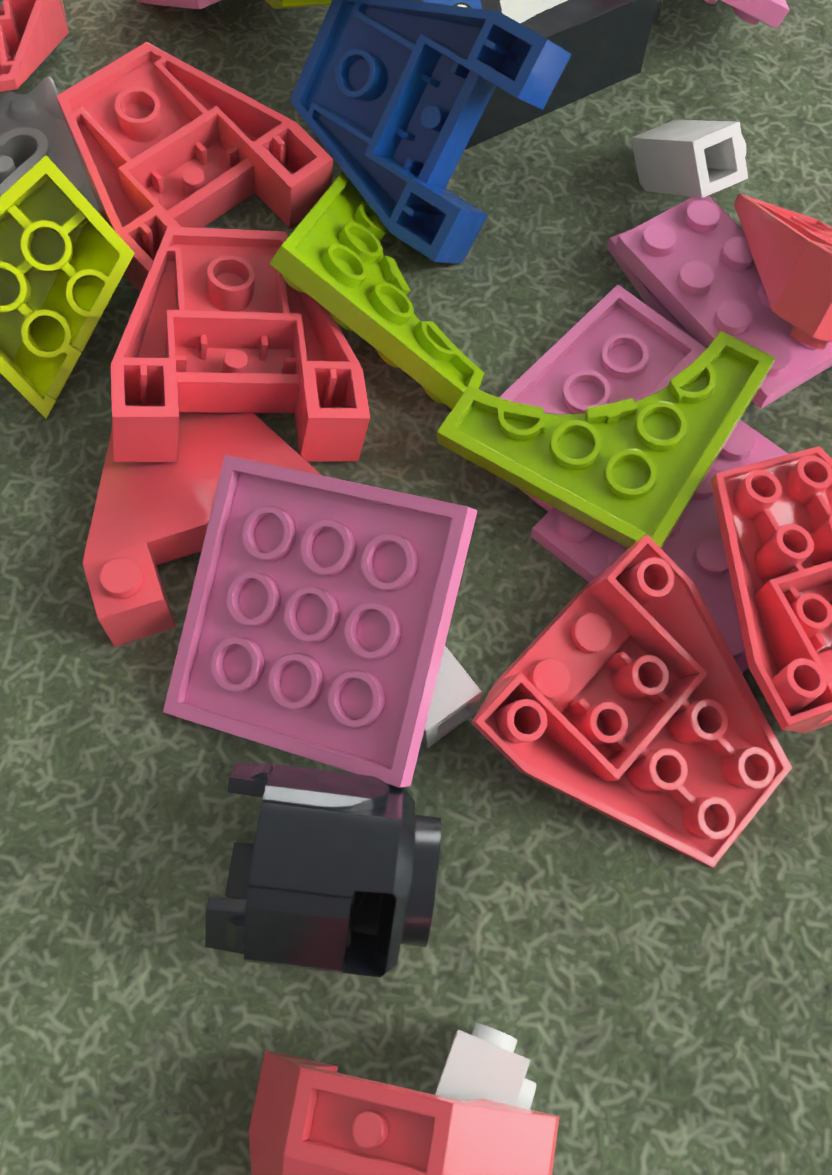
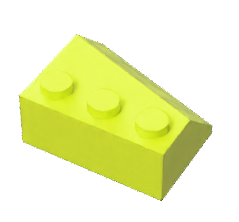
[0,155,135,419]

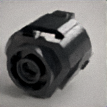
[205,763,441,978]

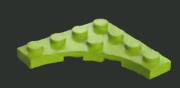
[269,171,485,409]
[437,331,776,549]

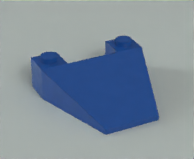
[289,0,572,264]

